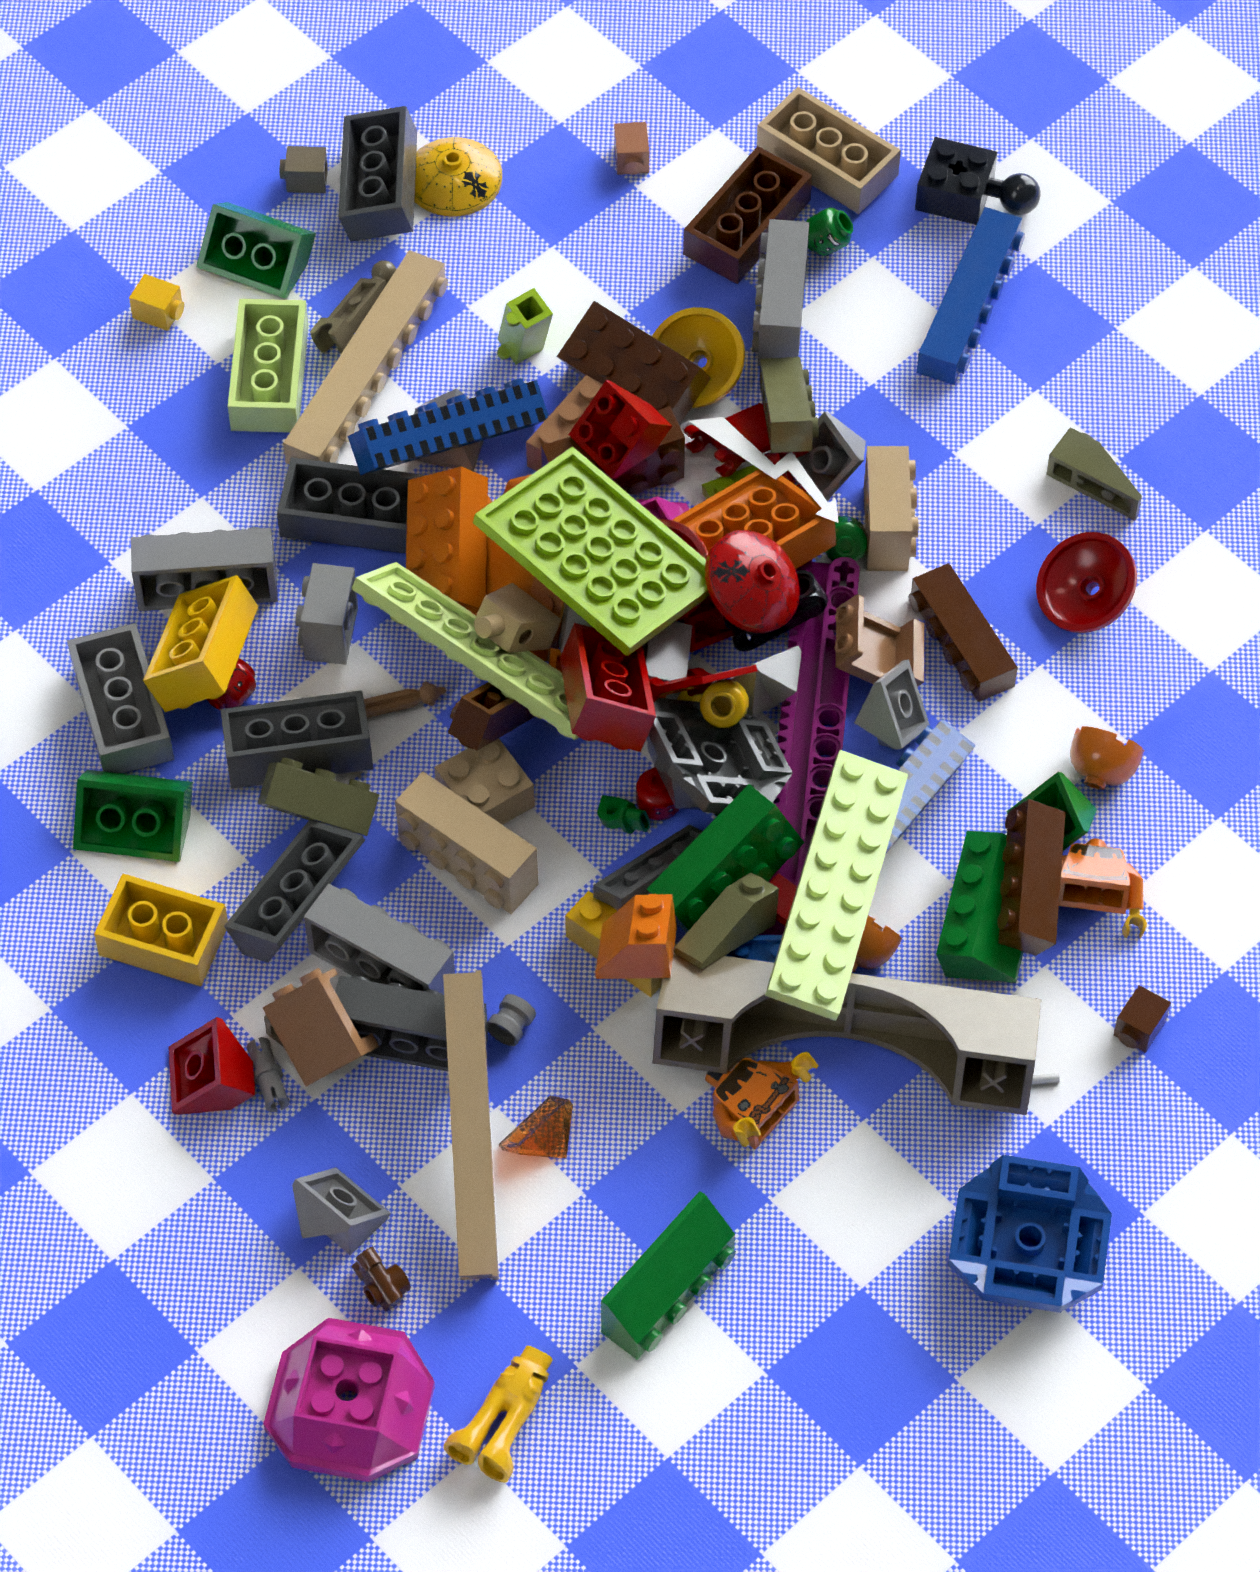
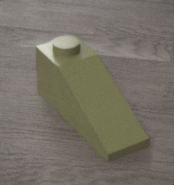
[1046,427,1142,521]
[674,873,779,969]

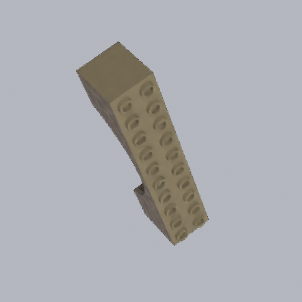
[652,953,1042,1115]

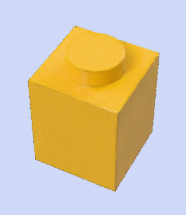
[129,273,185,331]

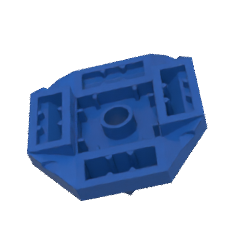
[948,1155,1112,1313]

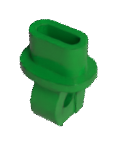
[597,795,651,834]

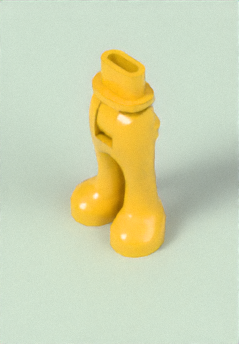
[443,1345,553,1483]

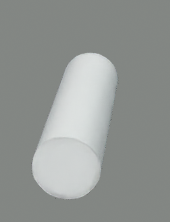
[1032,1073,1060,1084]

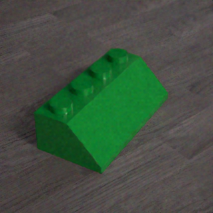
[936,831,1024,983]
[601,1191,736,1360]

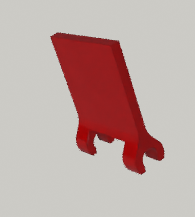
[684,403,770,478]
[649,664,758,703]

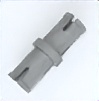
[247,1037,289,1112]

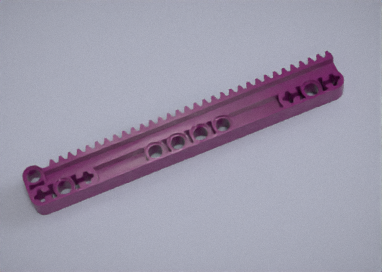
[759,557,860,935]

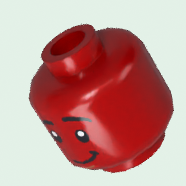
[207,658,256,710]
[636,767,679,821]

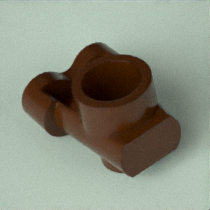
[351,1247,411,1312]

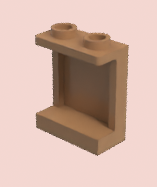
[835,594,925,687]
[262,968,379,1087]

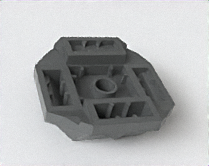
[647,698,793,817]

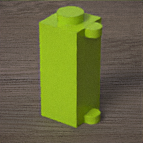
[497,288,553,365]

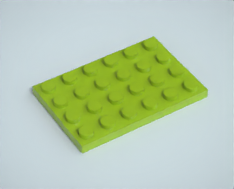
[473,446,710,656]

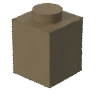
[279,146,328,193]

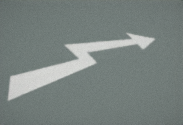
[688,417,838,523]

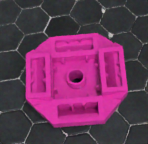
[263,1318,435,1482]

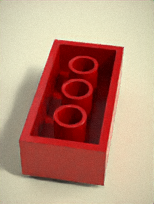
[560,623,656,752]

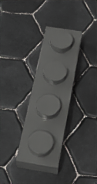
[593,824,703,910]

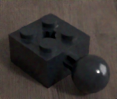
[915,137,1041,225]

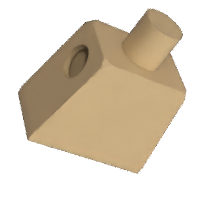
[474,583,562,653]

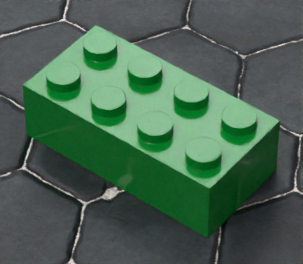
[647,784,805,933]

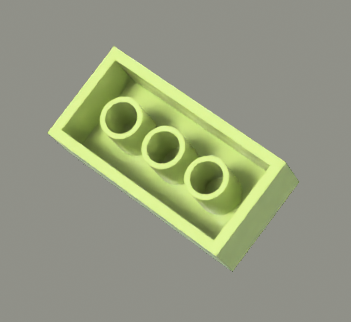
[227,299,309,433]

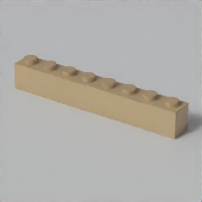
[283,250,448,464]

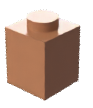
[614,122,650,175]

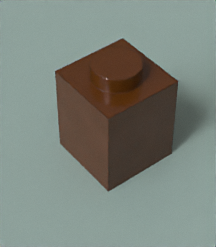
[1113,985,1172,1053]

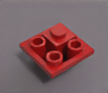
[568,380,672,478]

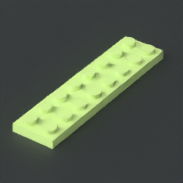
[352,562,579,740]
[765,750,908,1021]

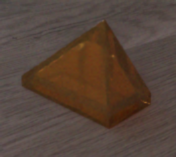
[498,1095,573,1158]

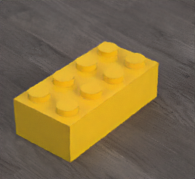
[143,575,259,712]

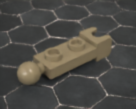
[310,260,396,354]

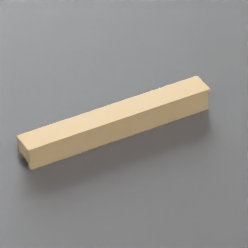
[443,970,499,1280]

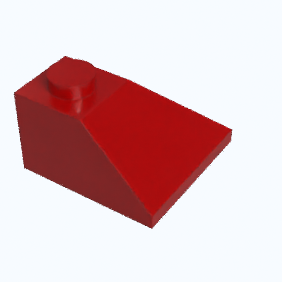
[168,1017,255,1115]

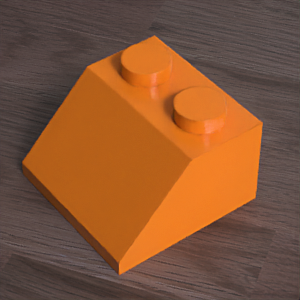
[595,894,677,979]

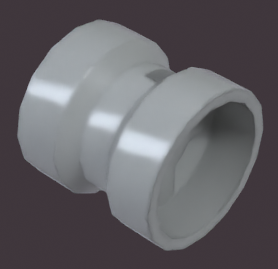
[487,994,536,1046]

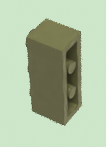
[257,758,380,836]

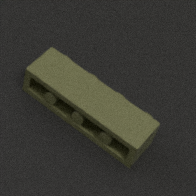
[760,357,819,453]

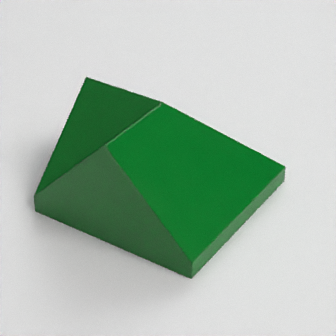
[1006,772,1097,851]

